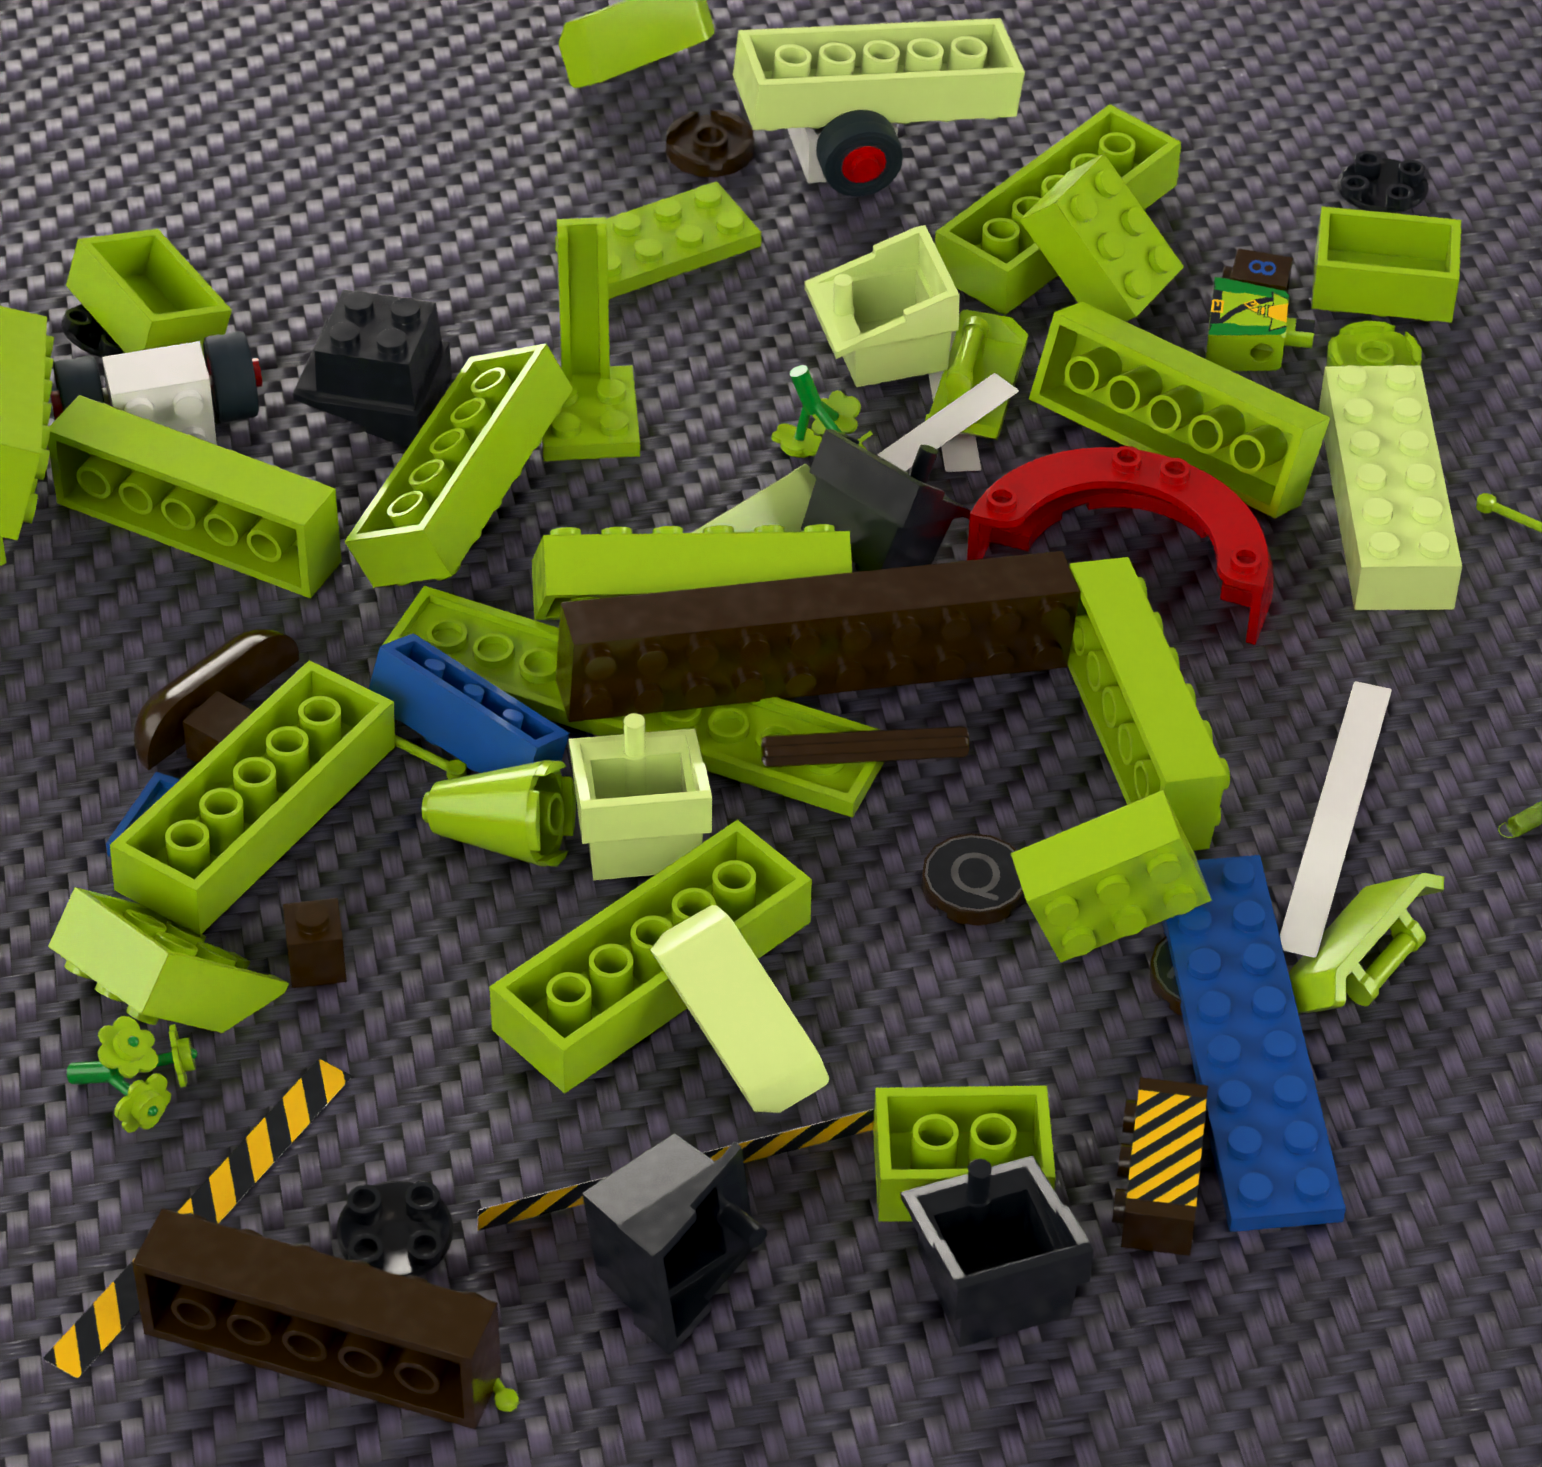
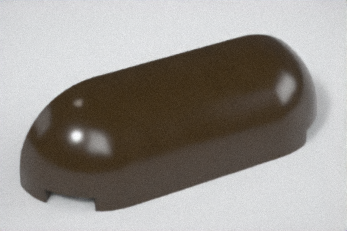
[134,629,299,770]

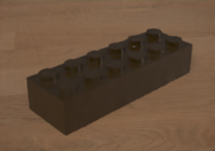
[132,1208,501,1430]

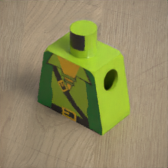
[1206,277,1315,371]

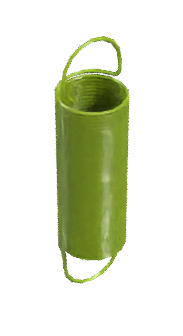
[1498,801,1542,838]

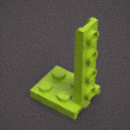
[542,217,640,461]

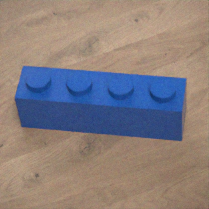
[369,633,570,773]

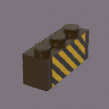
[1112,1077,1208,1256]

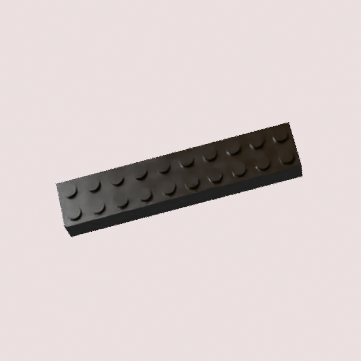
[556,551,1080,722]

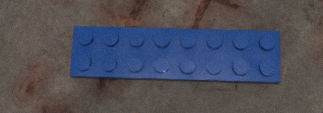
[1162,855,1345,1232]

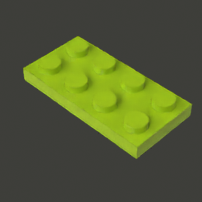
[555,181,761,299]

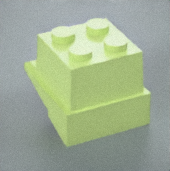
[804,225,959,387]
[568,713,712,881]

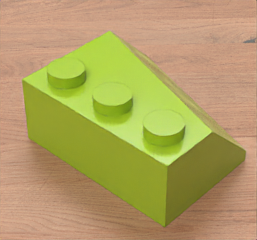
[48,887,289,1033]

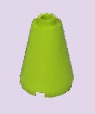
[422,760,576,867]

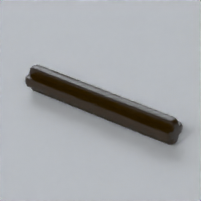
[761,726,970,767]

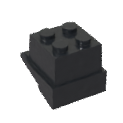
[293,289,452,448]
[801,429,971,572]
[582,1133,767,1354]
[900,1155,1094,1348]

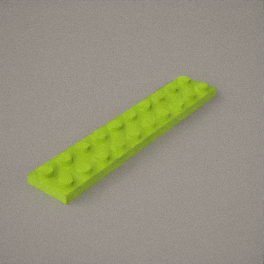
[378,585,885,818]

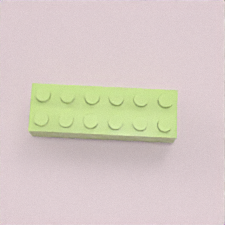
[733,18,1025,131]
[1319,365,1462,610]

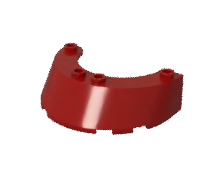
[967,446,1274,645]

